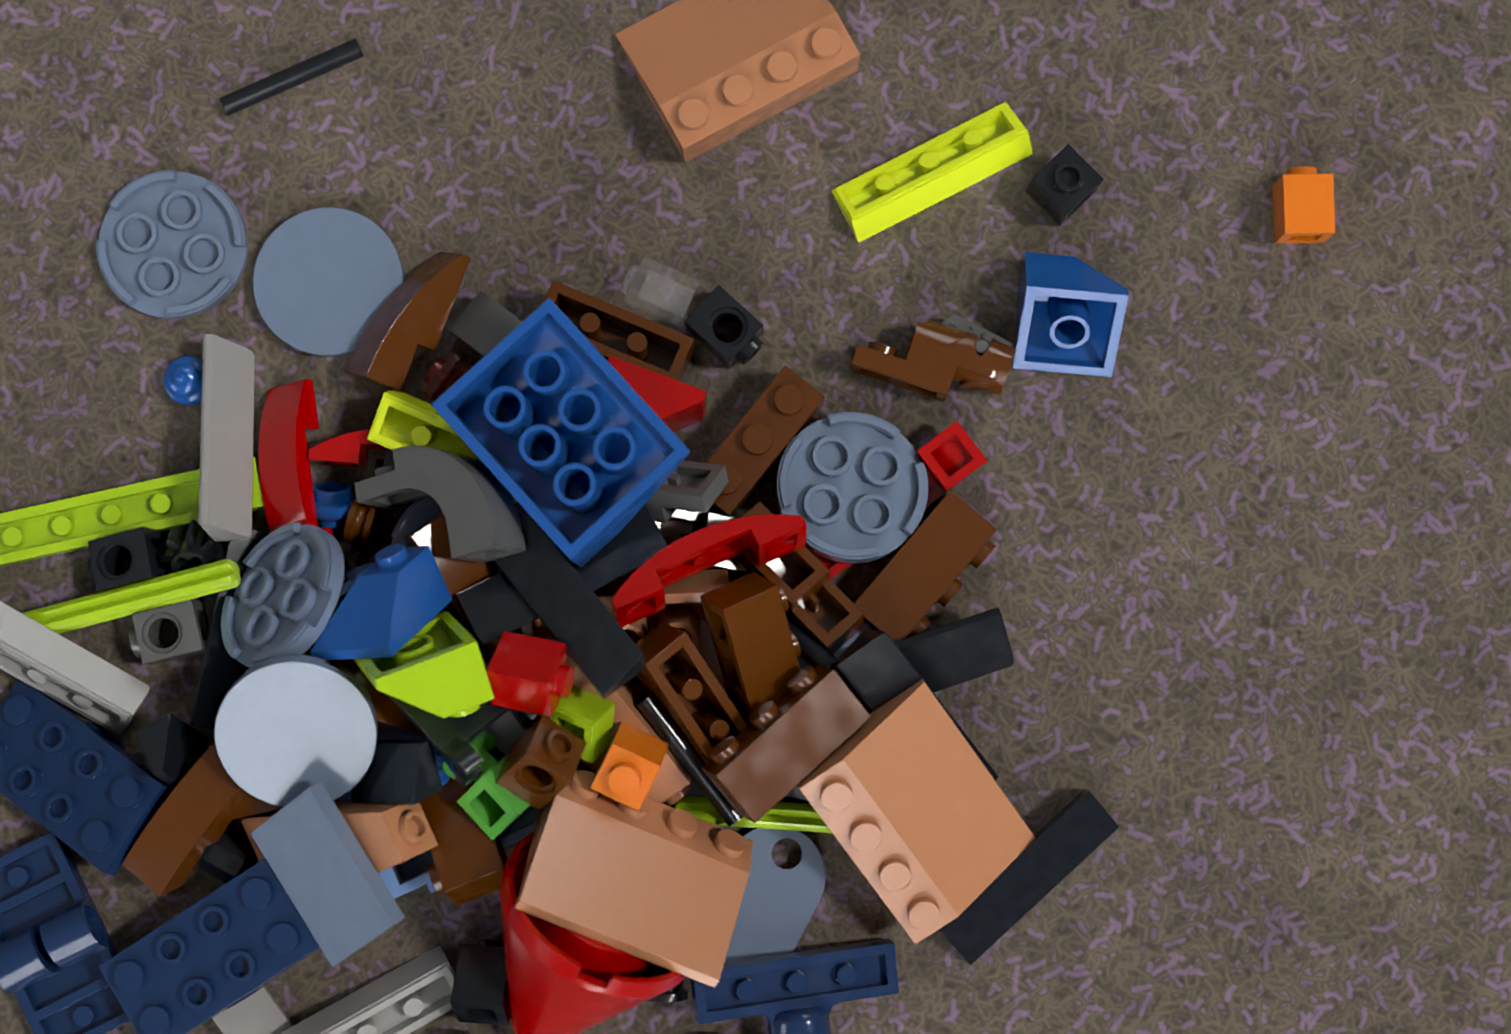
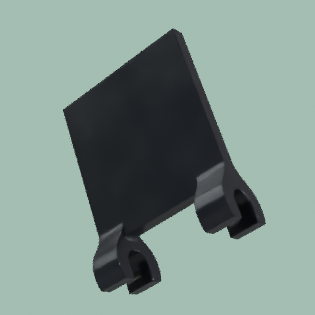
[386,614,542,786]

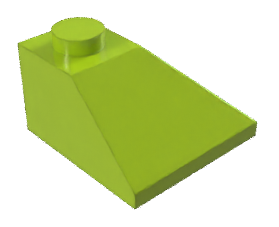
[353,611,494,718]

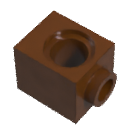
[495,715,587,810]

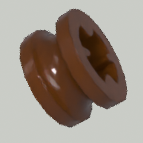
[344,498,382,547]

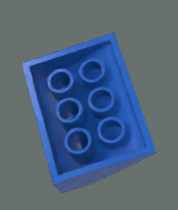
[431,298,691,567]

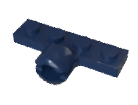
[691,938,899,1034]

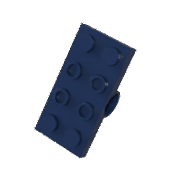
[0,679,173,875]
[0,832,130,1034]
[98,858,320,1034]

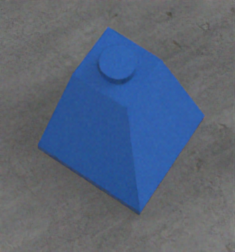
[1013,252,1129,377]
[310,543,453,660]

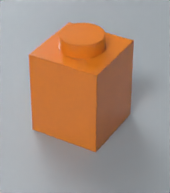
[1272,166,1335,243]
[591,722,669,811]

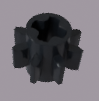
[161,520,228,573]

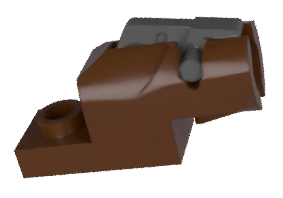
[850,314,1016,401]

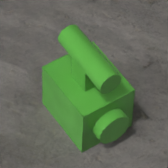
[443,730,532,840]

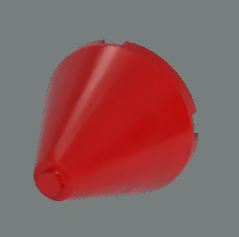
[499,832,686,1034]

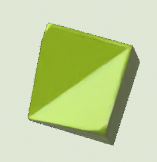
[549,685,615,764]

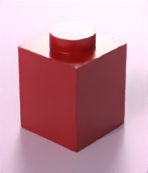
[486,631,574,717]

